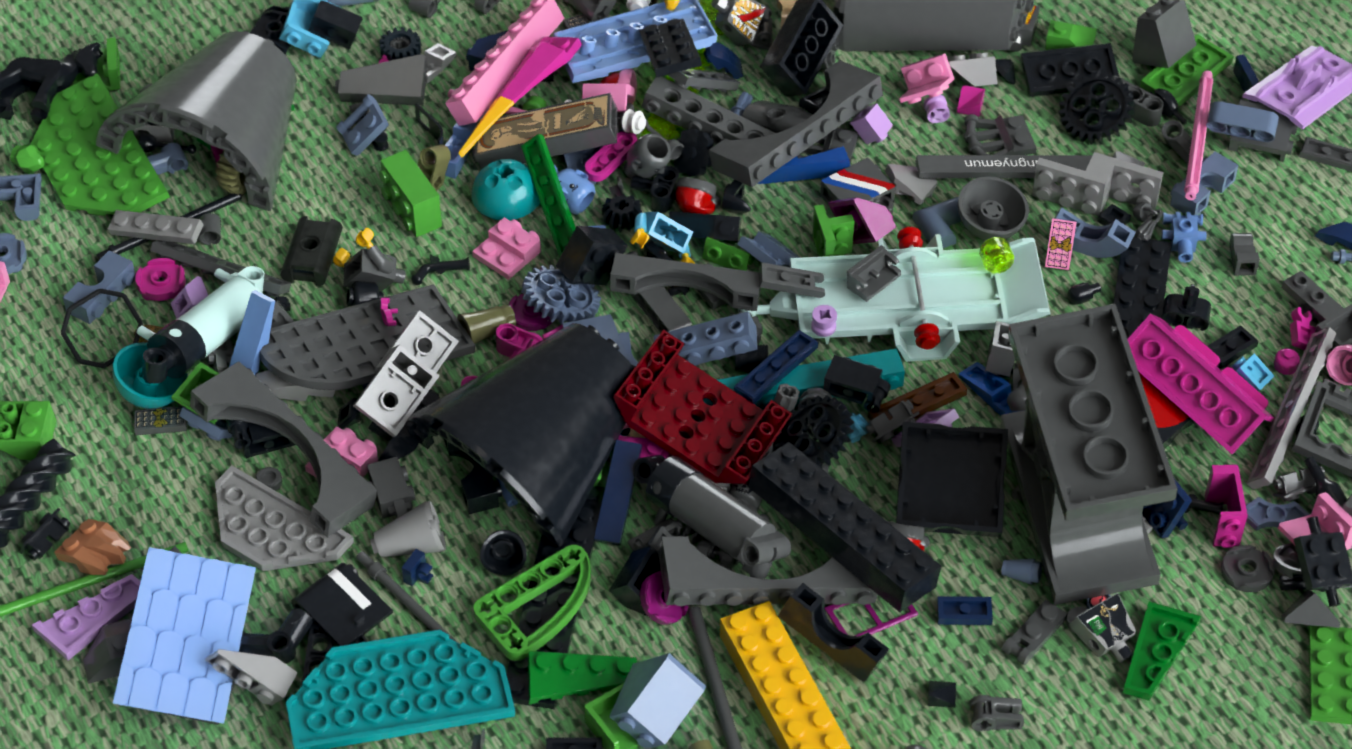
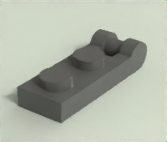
[1002,600,1068,665]

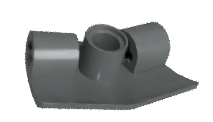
[742,100,813,133]

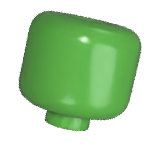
[522,95,547,111]

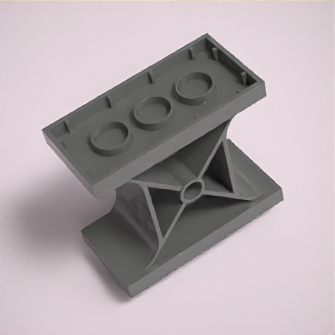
[1000,304,1178,605]

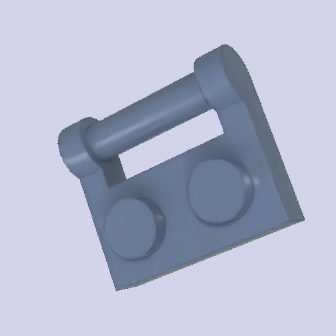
[336,94,389,156]

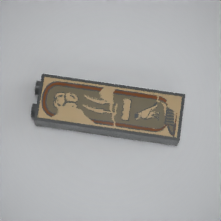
[472,93,618,169]

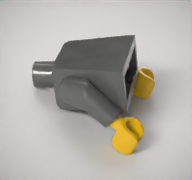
[333,228,406,290]

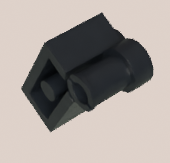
[824,355,891,413]
[226,419,295,458]

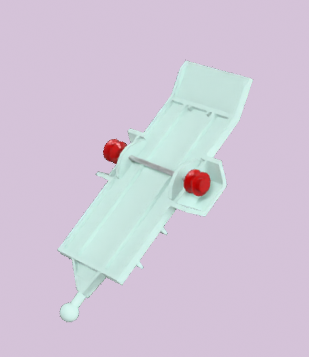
[738,226,1051,362]

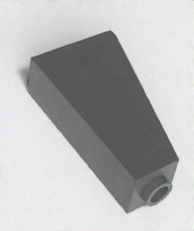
[335,54,428,106]

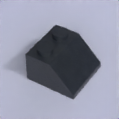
[608,546,665,616]

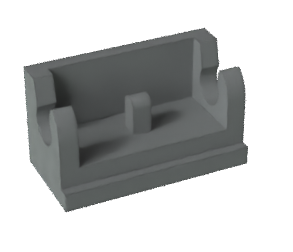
[847,245,901,302]

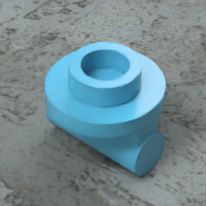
[847,413,868,443]

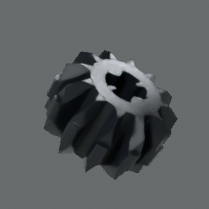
[602,193,642,233]

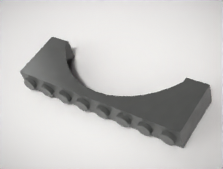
[709,60,883,187]
[190,362,377,538]
[658,536,878,606]

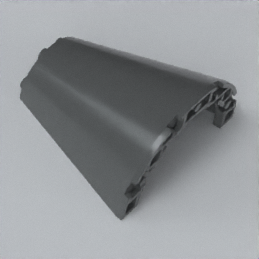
[838,0,1035,51]
[96,31,297,211]

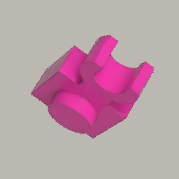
[1290,307,1316,350]

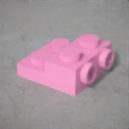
[472,217,541,280]
[305,427,378,477]

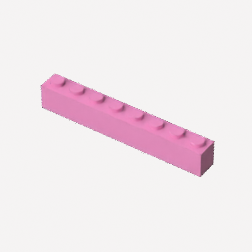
[445,0,564,126]

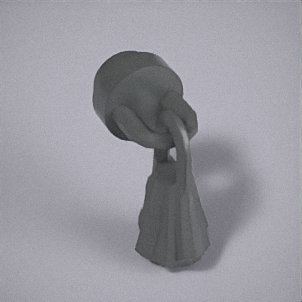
[1133,202,1163,241]

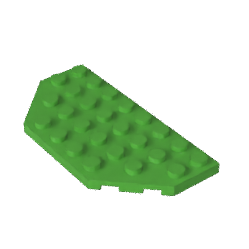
[30,73,170,216]

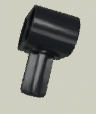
[630,166,679,213]
[1162,284,1211,331]

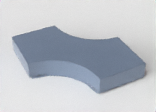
[1246,497,1310,531]

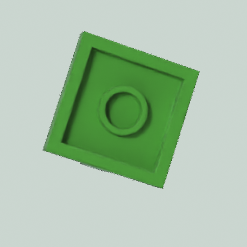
[812,204,854,257]

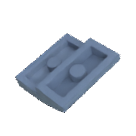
[737,231,801,267]

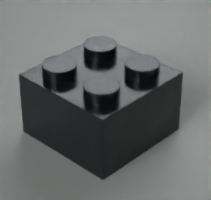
[556,226,628,286]

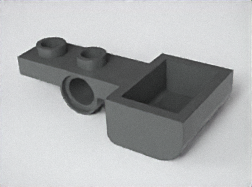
[1281,271,1352,353]

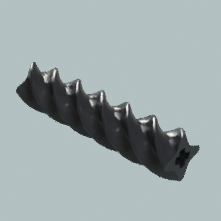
[0,439,76,548]

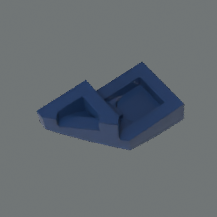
[1314,221,1352,250]

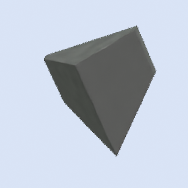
[1281,591,1340,628]

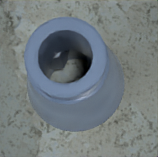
[1001,558,1042,585]

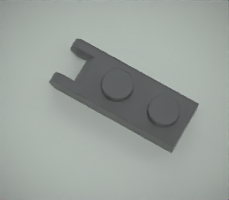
[759,263,825,298]

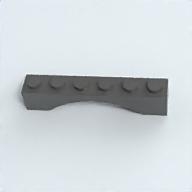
[610,253,761,311]

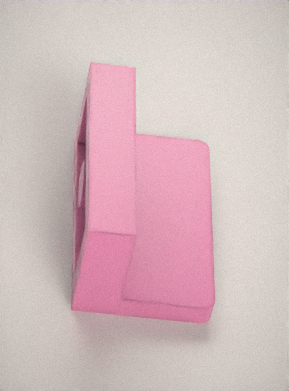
[582,84,635,112]

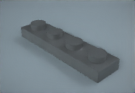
[668,69,740,92]

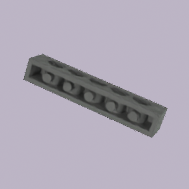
[641,76,775,145]

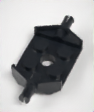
[250,2,292,57]

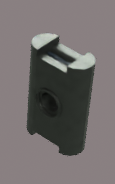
[280,216,343,286]

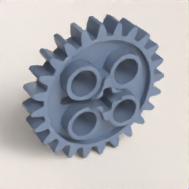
[521,265,601,325]

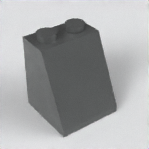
[1132,0,1197,68]

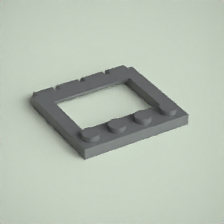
[1291,378,1352,477]

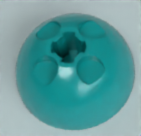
[471,159,540,220]
[112,342,188,409]

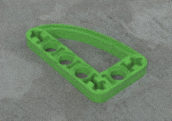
[473,545,591,661]

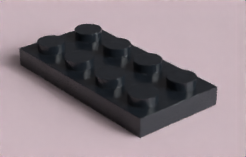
[639,19,702,77]
[1020,43,1119,97]

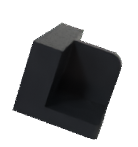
[308,0,363,49]

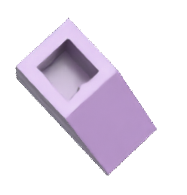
[171,276,208,319]

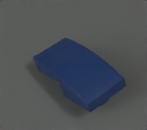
[703,42,744,79]

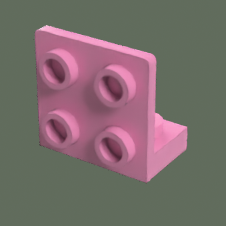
[899,53,954,104]
[1278,492,1352,550]

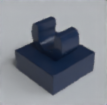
[402,549,433,586]

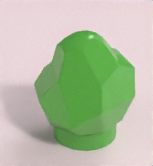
[10,144,45,174]

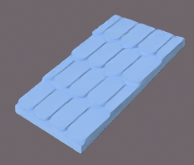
[553,0,717,83]
[113,547,256,724]

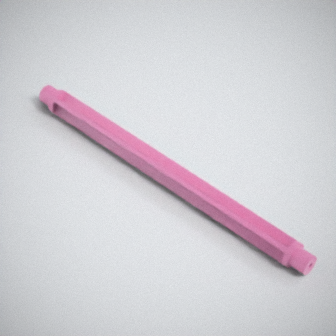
[1184,71,1213,200]

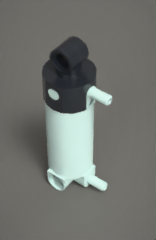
[137,266,265,384]

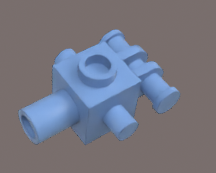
[1161,211,1207,263]

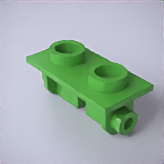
[702,237,754,271]

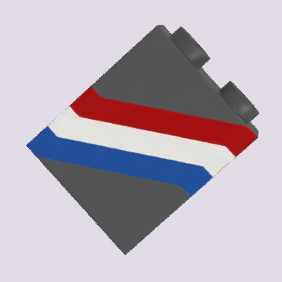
[820,158,896,203]

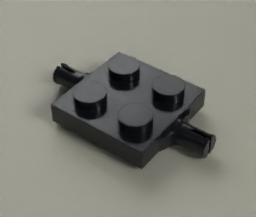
[1293,516,1352,607]

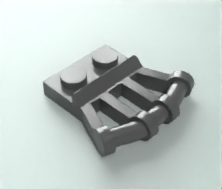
[963,114,1036,155]
[797,128,859,164]

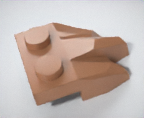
[54,519,131,575]

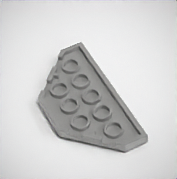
[215,465,354,571]

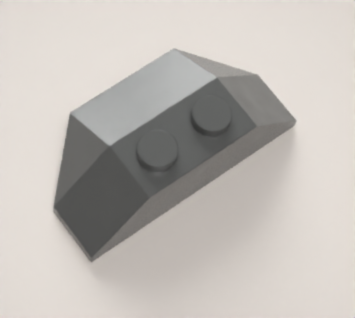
[83,618,132,684]

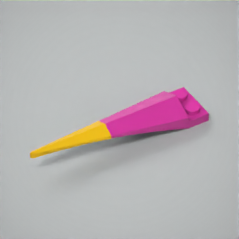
[458,37,582,158]

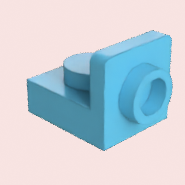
[1232,353,1274,391]

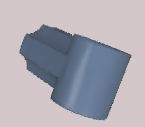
[147,143,188,175]

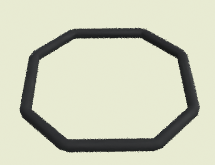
[61,289,143,368]

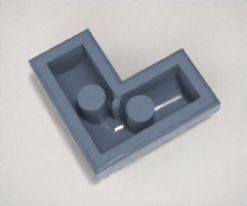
[0,173,42,221]
[912,197,961,248]

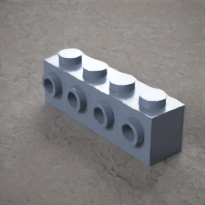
[654,311,757,366]

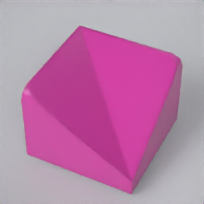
[957,85,985,117]

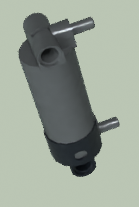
[633,455,791,579]

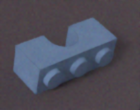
[1170,151,1238,215]
[63,250,136,324]

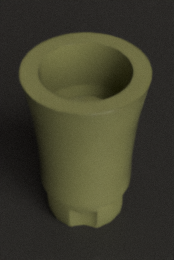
[457,304,516,344]

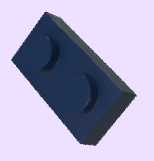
[937,596,993,625]

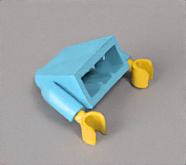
[630,212,696,264]

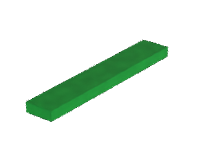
[521,134,576,258]

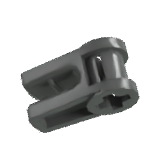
[969,695,1024,731]

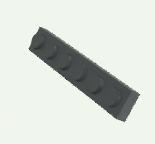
[150,240,291,297]

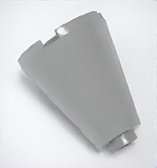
[370,501,447,557]

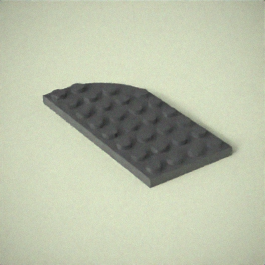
[260,284,476,390]

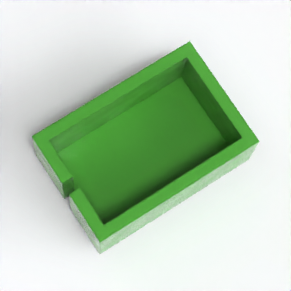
[379,150,442,238]

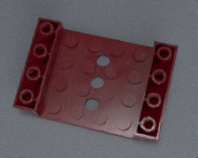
[613,330,792,484]

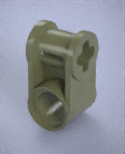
[417,144,451,191]

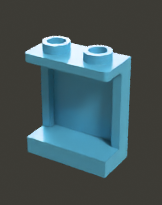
[279,0,339,58]

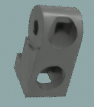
[1230,233,1260,276]

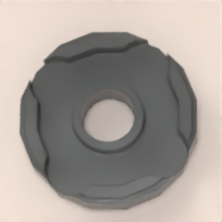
[1221,545,1275,592]

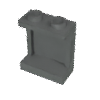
[1228,99,1297,162]

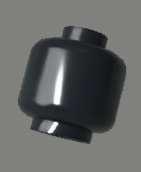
[346,281,384,307]

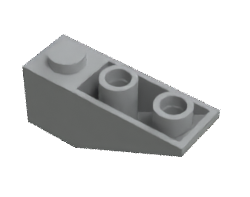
[205,649,297,705]

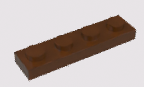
[867,372,967,420]

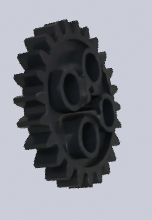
[1058,72,1135,145]
[775,395,854,468]

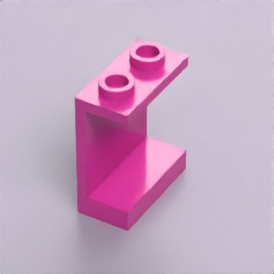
[1205,465,1248,548]

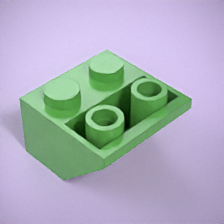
[0,401,57,460]

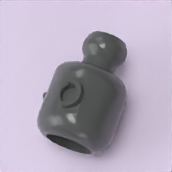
[624,133,671,179]

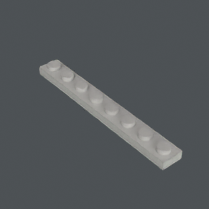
[1247,327,1336,489]

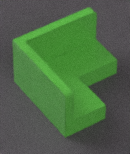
[584,683,638,749]

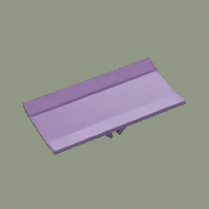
[1242,46,1352,130]

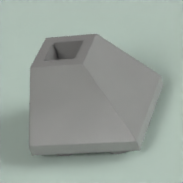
[947,52,997,87]

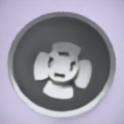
[958,177,1029,241]

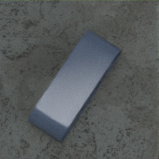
[1206,101,1279,142]

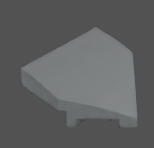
[885,164,938,205]

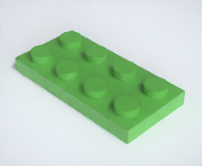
[1140,34,1234,107]
[1308,625,1352,725]

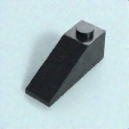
[669,211,742,241]

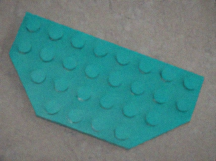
[286,630,515,749]

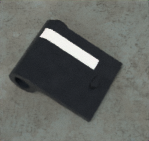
[291,562,393,646]

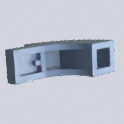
[1049,207,1136,258]

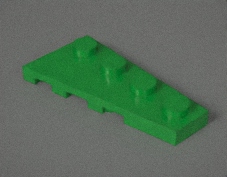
[1123,601,1201,701]
[527,651,637,704]

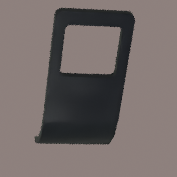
[414,103,444,145]

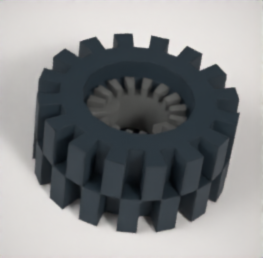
[379,27,422,61]

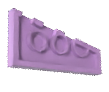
[32,574,141,660]

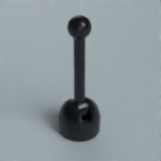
[139,133,197,154]

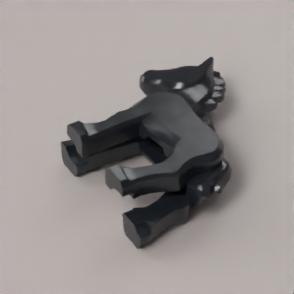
[0,43,103,124]

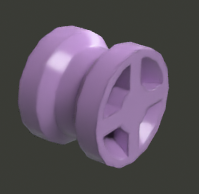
[924,95,950,123]
[811,305,837,337]

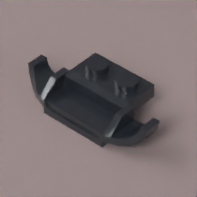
[368,389,440,461]

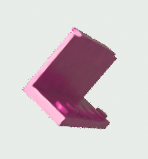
[1127,313,1275,454]

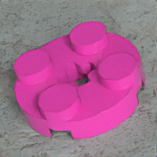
[135,258,186,301]

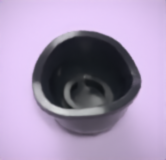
[480,530,527,575]

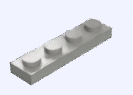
[107,210,204,244]

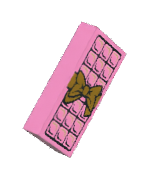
[1045,218,1077,270]

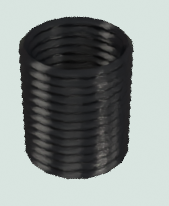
[735,344,768,371]

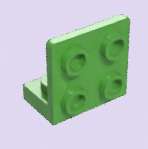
[74,37,121,90]

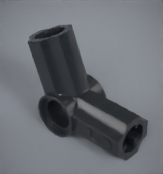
[239,608,314,664]

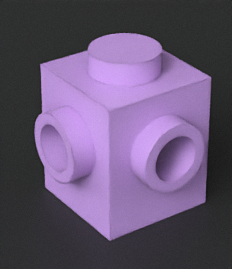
[850,104,893,144]

